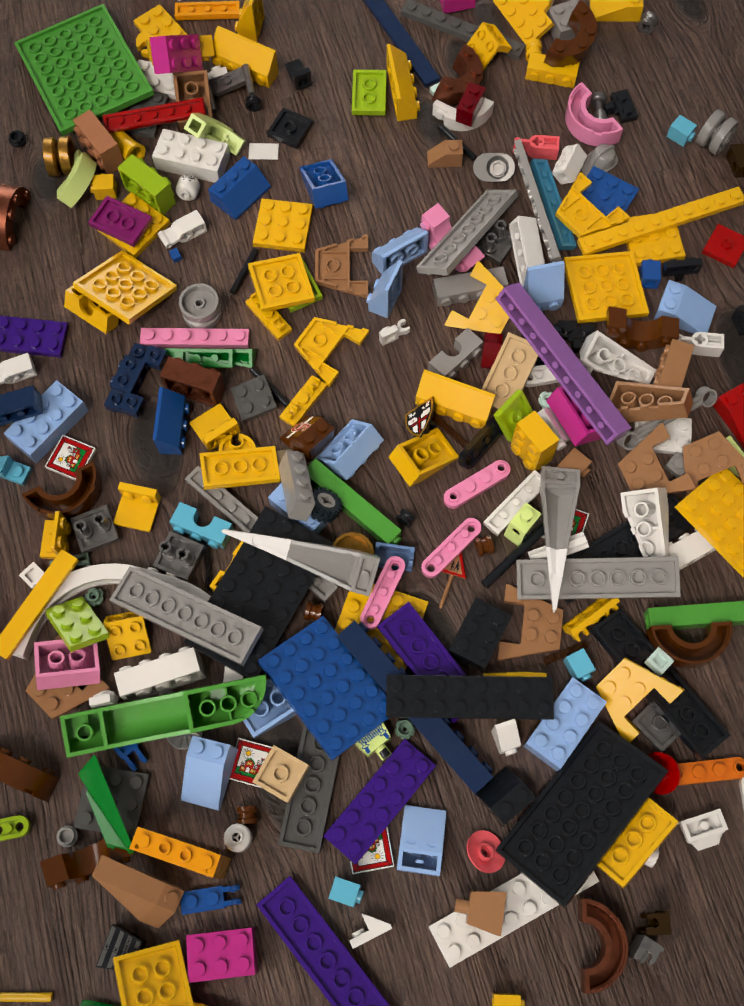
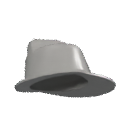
[581,144,618,176]
[473,153,515,182]

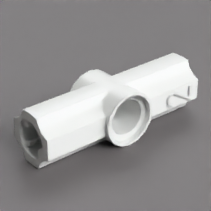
[528,532,589,560]

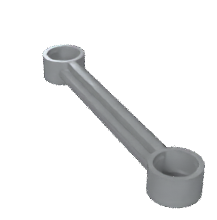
[616,386,717,450]

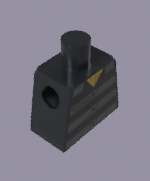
[96,924,146,970]

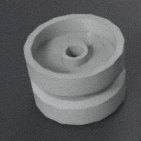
[696,109,739,156]
[179,283,222,329]

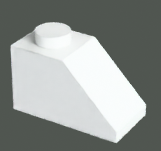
[491,719,521,756]

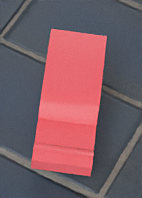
[513,135,560,160]

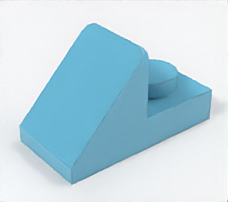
[0,455,33,486]

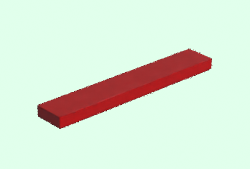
[103,97,206,133]

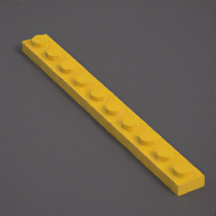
[577,186,744,255]

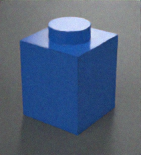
[639,259,661,289]

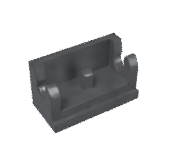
[628,934,665,965]

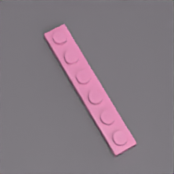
[139,328,250,348]

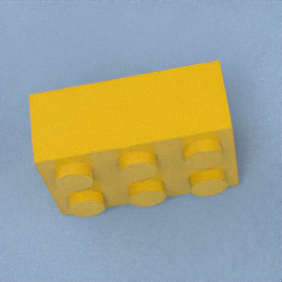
[511,411,560,472]

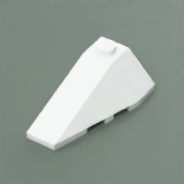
[579,330,656,384]
[621,488,669,557]

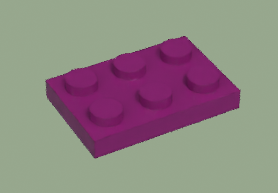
[88,196,153,247]

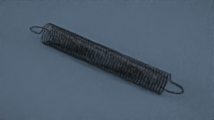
[203,542,212,592]

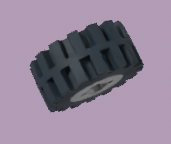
[310,487,342,524]

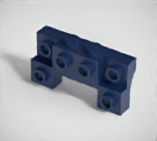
[104,343,168,418]

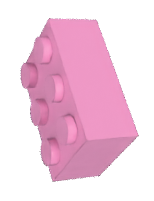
[34,640,100,690]

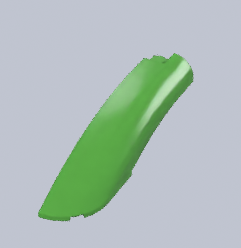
[60,674,266,758]

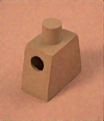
[454,892,507,936]

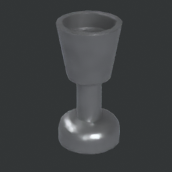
[590,92,608,119]

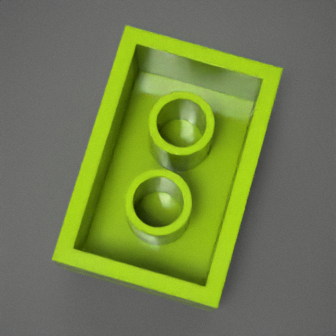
[117,154,176,215]

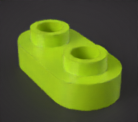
[0,815,31,842]

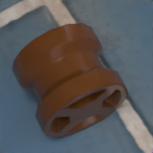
[474,535,495,557]
[304,600,324,621]
[236,806,258,825]

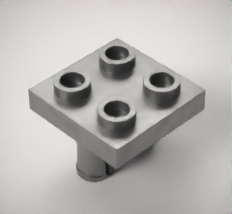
[475,220,513,266]
[70,504,120,553]
[153,531,206,582]

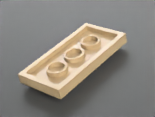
[481,332,539,409]

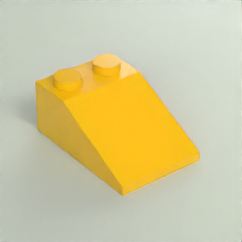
[235,0,265,42]
[589,0,644,22]
[389,428,459,487]

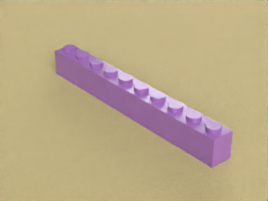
[496,282,631,445]

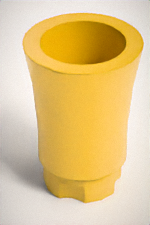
[110,131,146,160]

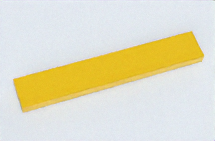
[0,549,79,660]

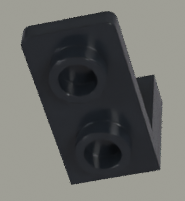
[285,59,312,91]

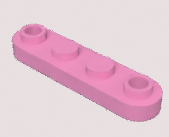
[443,460,510,509]
[421,518,481,578]
[360,556,405,630]

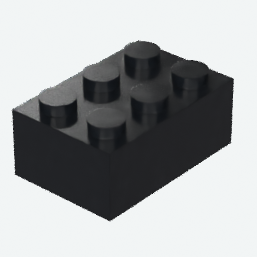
[448,598,512,673]

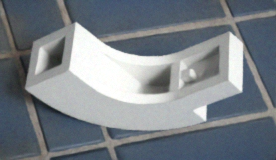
[432,98,494,131]

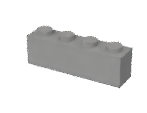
[433,266,508,307]
[279,450,315,521]

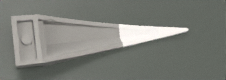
[540,466,580,612]
[222,529,380,596]

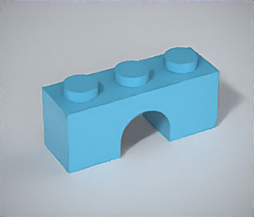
[170,502,234,549]

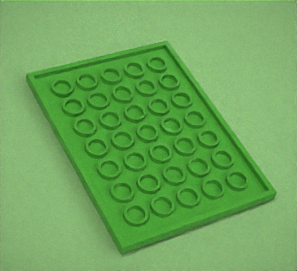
[14,4,154,136]

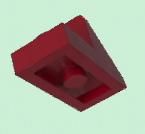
[481,332,503,369]

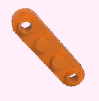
[678,757,744,786]

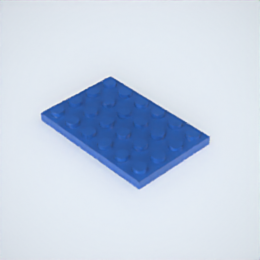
[258,616,389,761]

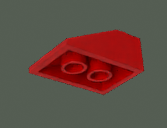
[713,383,744,448]

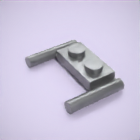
[209,64,255,113]

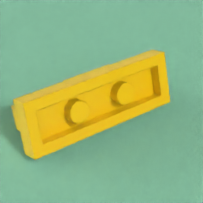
[245,292,292,341]
[279,375,327,427]
[562,599,620,642]

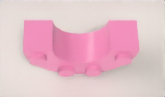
[565,82,623,146]
[420,203,485,272]

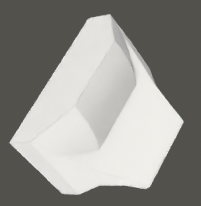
[679,809,729,851]

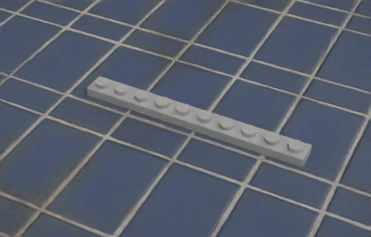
[185,466,338,603]

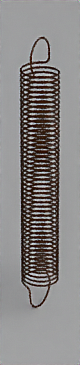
[432,412,468,448]
[539,641,592,665]

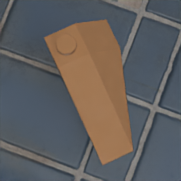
[92,855,184,928]

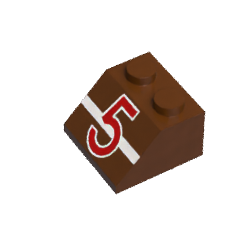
[280,416,335,462]

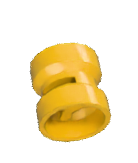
[525,38,542,62]

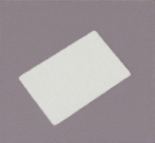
[248,143,279,160]

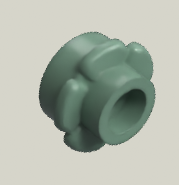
[84,588,104,607]
[395,719,415,740]

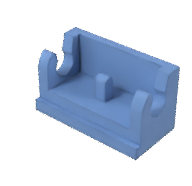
[375,542,415,572]

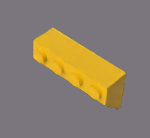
[211,26,279,88]
[386,44,420,121]
[415,369,495,429]

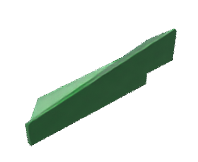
[165,348,257,368]
[78,755,134,854]

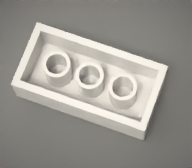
[152,129,231,183]
[114,646,206,702]

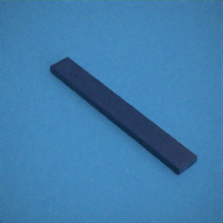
[363,0,440,88]

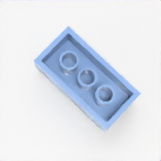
[4,380,89,464]
[523,677,607,772]

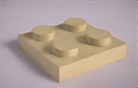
[253,745,310,803]

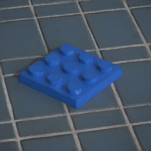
[582,166,639,227]

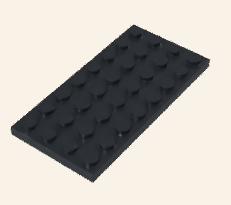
[184,506,333,678]
[495,721,669,909]

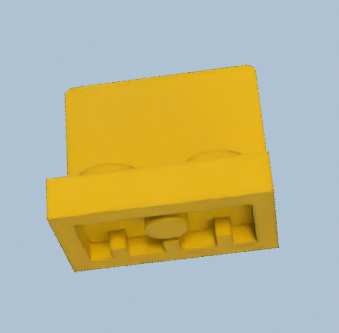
[467,22,512,71]
[190,404,241,452]
[113,482,161,532]
[40,511,72,559]
[103,612,151,661]

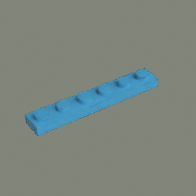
[530,159,577,250]

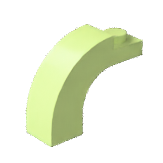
[184,113,246,156]
[57,149,97,208]

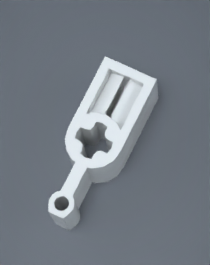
[157,210,207,249]
[678,332,724,357]
[0,353,37,385]

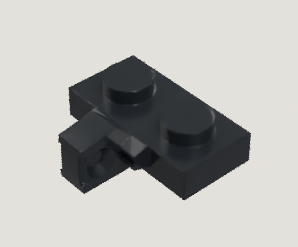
[603,89,638,124]
[662,257,703,282]
[557,320,595,353]

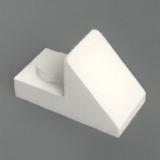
[349,913,392,949]

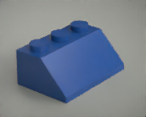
[208,156,271,221]
[153,387,190,455]

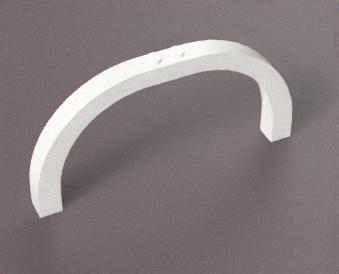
[13,563,245,725]

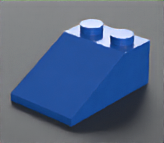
[299,159,349,209]

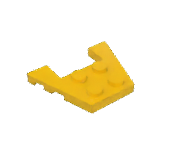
[555,172,630,238]
[444,261,509,334]
[294,317,369,387]
[596,658,684,743]

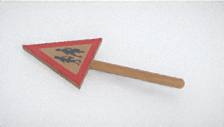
[439,552,466,609]

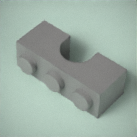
[428,328,483,379]

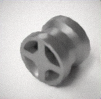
[638,12,658,34]

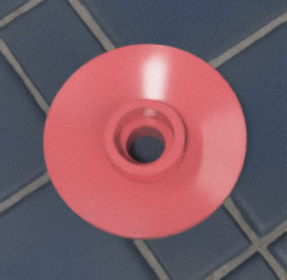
[467,830,505,873]

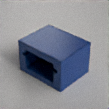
[169,248,182,263]

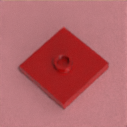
[702,224,744,269]

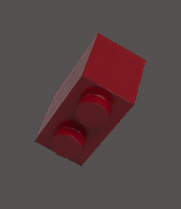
[456,82,486,127]

